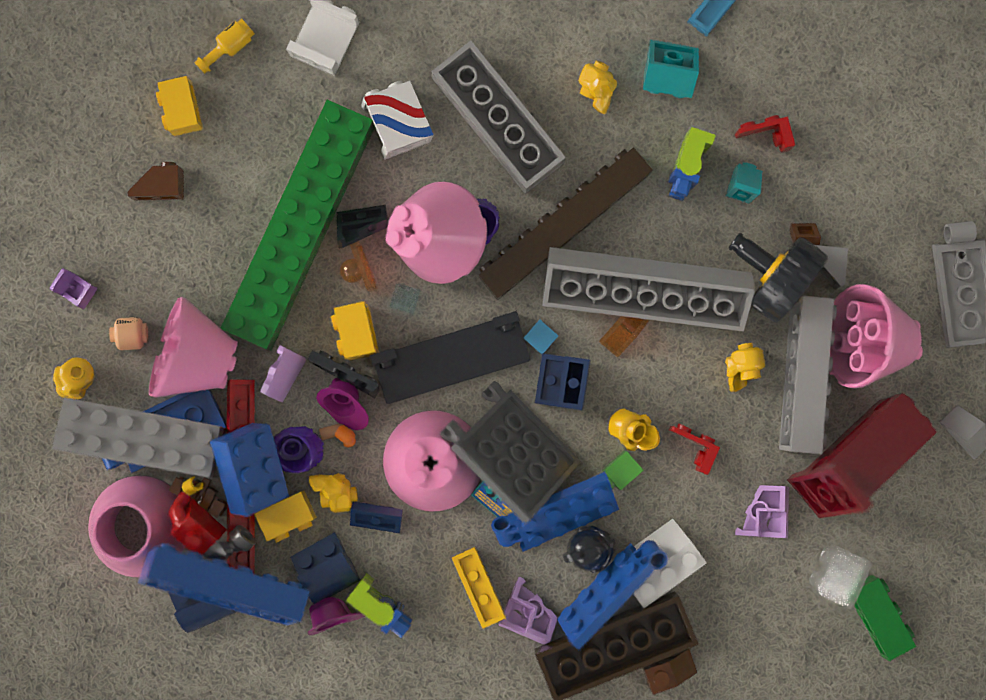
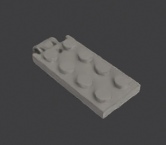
[932,221,986,348]

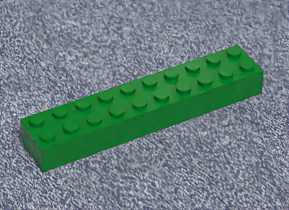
[221,99,375,351]

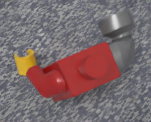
[169,476,256,560]

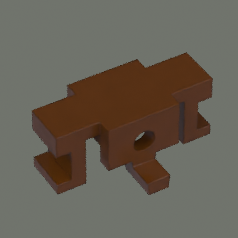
[168,476,227,518]

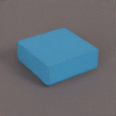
[524,320,558,355]

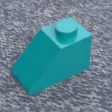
[726,162,763,204]

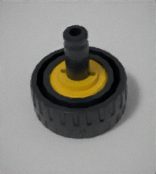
[729,233,828,323]

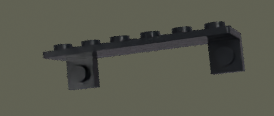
[370,311,530,404]

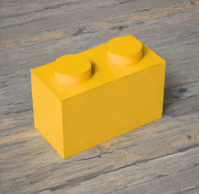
[156,76,203,136]
[254,490,317,543]

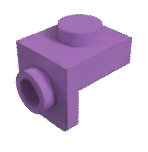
[50,268,98,309]

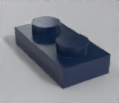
[350,502,403,534]

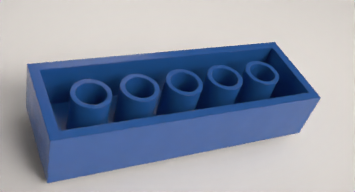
[138,544,309,626]

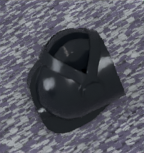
[562,525,616,573]

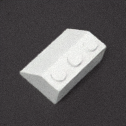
[633,518,707,608]

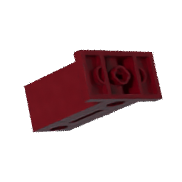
[787,392,937,518]

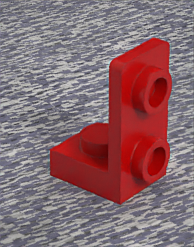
[735,115,795,153]
[668,423,720,475]

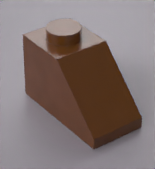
[128,162,184,201]
[642,649,698,695]

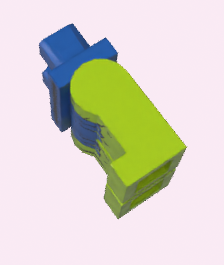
[668,127,716,201]
[346,573,412,638]

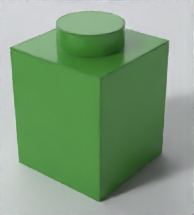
[602,450,644,490]

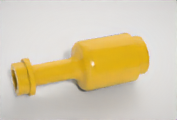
[194,18,255,74]

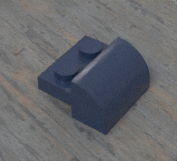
[535,353,591,411]
[290,532,360,604]
[168,592,237,633]

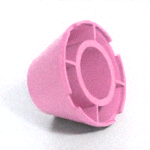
[88,476,185,577]

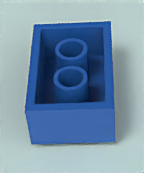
[210,423,289,516]

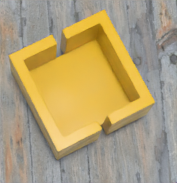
[331,301,379,361]

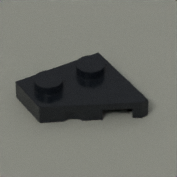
[336,205,388,249]

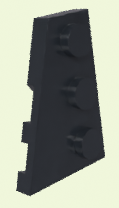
[308,350,380,398]

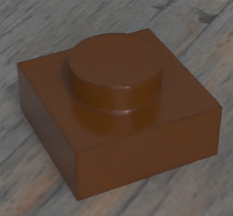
[790,223,821,245]

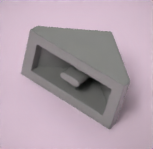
[815,245,848,289]
[939,405,986,459]

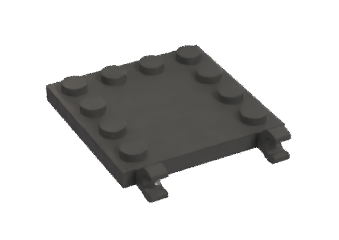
[440,381,581,524]

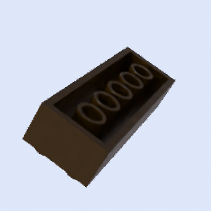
[534,591,699,700]

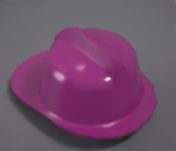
[316,377,369,431]
[308,597,365,635]

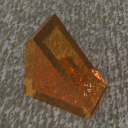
[598,316,650,358]

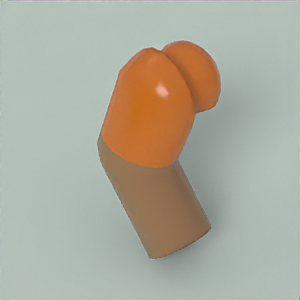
[319,424,356,448]

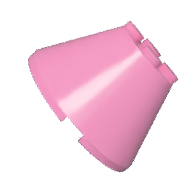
[386,182,487,284]
[828,284,923,388]
[149,297,238,397]
[383,411,480,512]

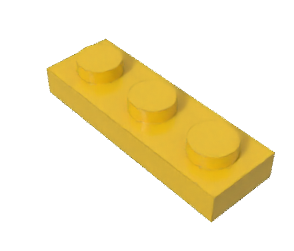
[452,547,507,629]

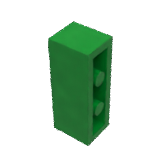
[845,575,916,662]

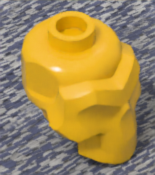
[578,60,617,115]
[725,343,765,392]
[53,357,95,399]
[608,408,660,451]
[309,473,358,513]

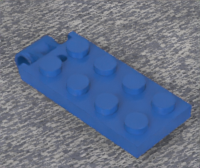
[102,389,227,473]
[491,472,619,552]
[557,540,668,650]

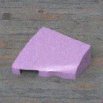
[260,345,307,402]
[735,485,789,538]
[498,577,558,644]

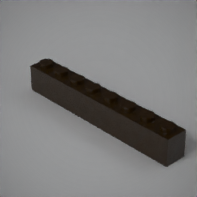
[478,147,653,300]

